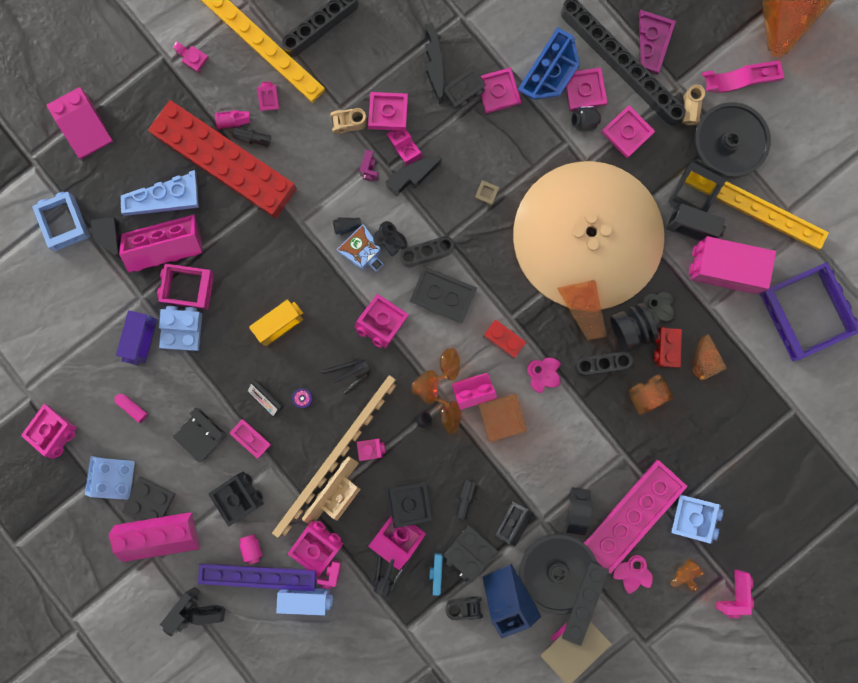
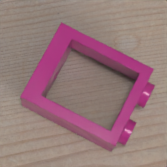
[157,264,214,310]

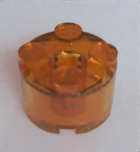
[629,374,675,416]

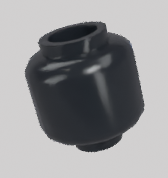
[571,106,601,132]

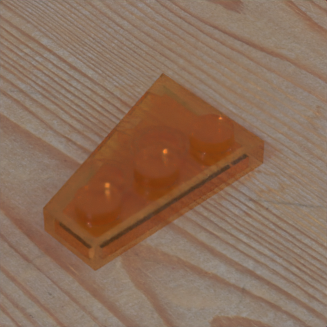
[557,280,606,340]

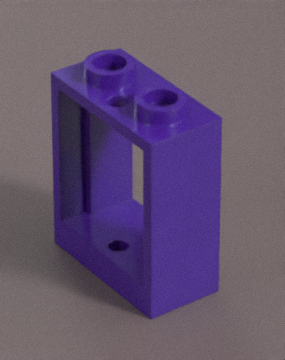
[116,310,158,366]

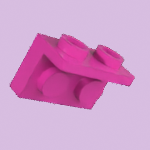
[452,373,497,410]

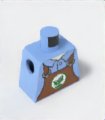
[337,225,384,272]

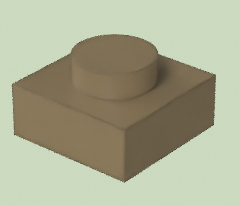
[475,180,499,206]

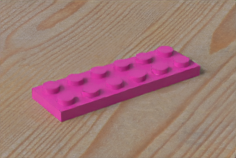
[583,460,688,574]

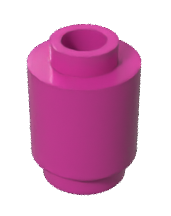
[239,534,263,565]

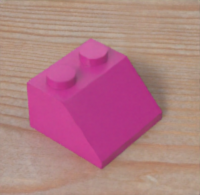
[368,516,426,570]

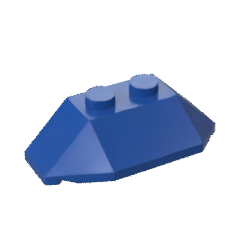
[518,27,580,100]

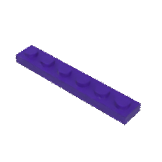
[198,563,317,591]

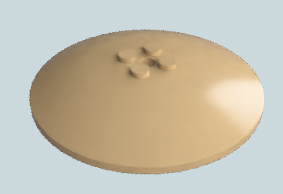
[513,161,664,311]

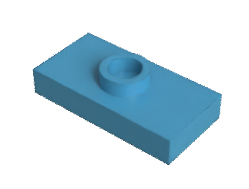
[429,553,443,596]

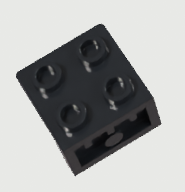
[173,408,227,462]

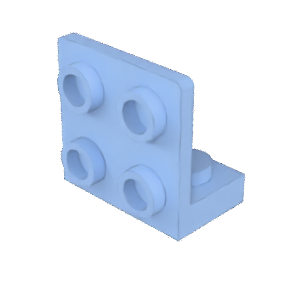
[85,456,135,500]

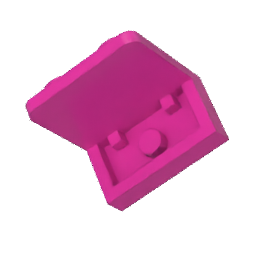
[716,570,754,618]

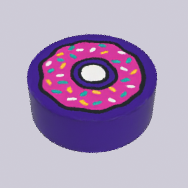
[292,389,312,408]

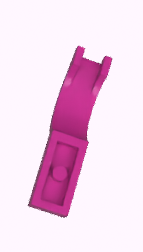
[702,60,785,93]

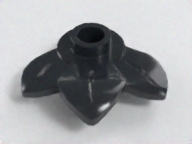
[373,221,407,257]

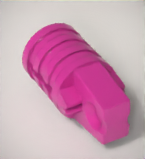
[215,110,250,130]

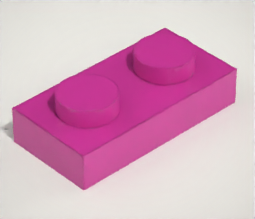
[229,419,272,459]

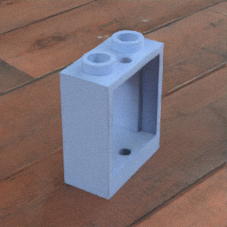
[32,192,90,251]
[276,588,333,615]

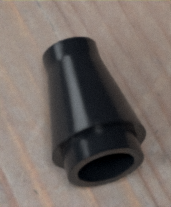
[333,217,362,236]

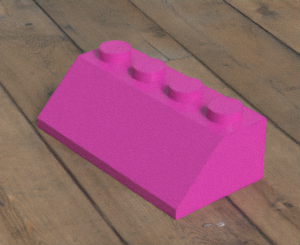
[119,215,202,273]
[109,512,200,562]

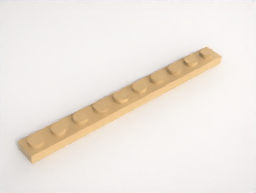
[272,375,396,538]

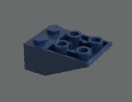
[483,564,542,639]

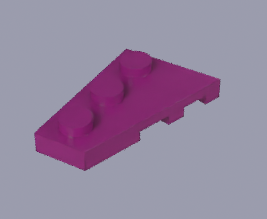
[639,10,676,75]

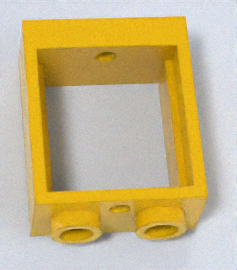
[249,299,304,346]

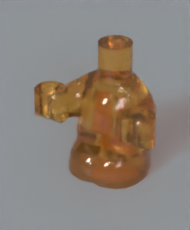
[670,558,704,592]

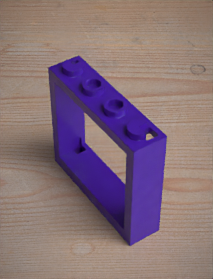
[759,262,858,361]

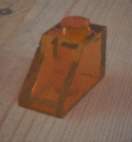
[692,334,727,380]

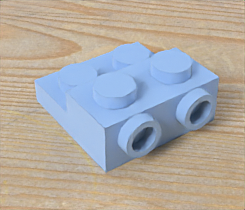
[159,306,202,351]
[671,495,724,543]

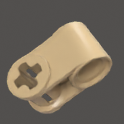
[330,108,368,134]

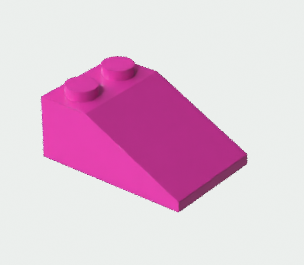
[47,87,113,160]

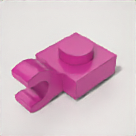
[173,42,208,73]

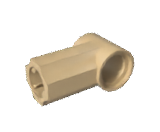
[682,85,705,126]

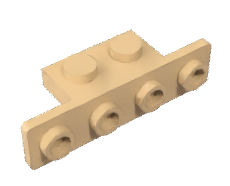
[302,456,361,524]

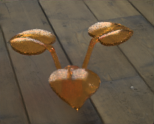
[411,347,462,435]

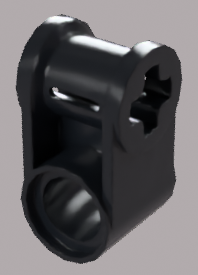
[445,596,483,620]

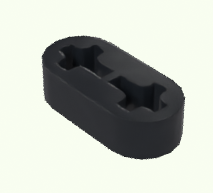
[188,605,226,625]

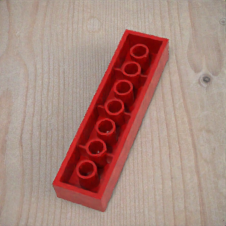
[148,100,297,219]

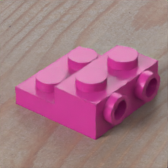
[354,294,409,348]
[21,404,77,459]
[288,520,344,577]

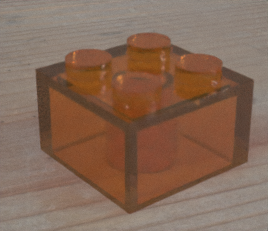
[478,394,527,442]

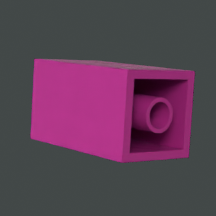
[688,236,776,294]

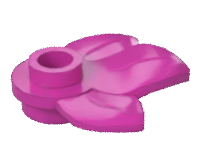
[527,357,561,394]
[613,555,653,594]

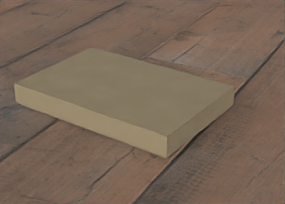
[540,621,612,683]

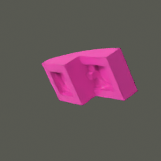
[387,130,423,166]

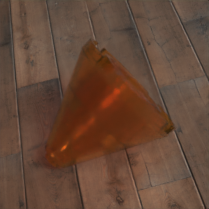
[761,0,835,57]

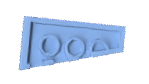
[121,170,199,216]

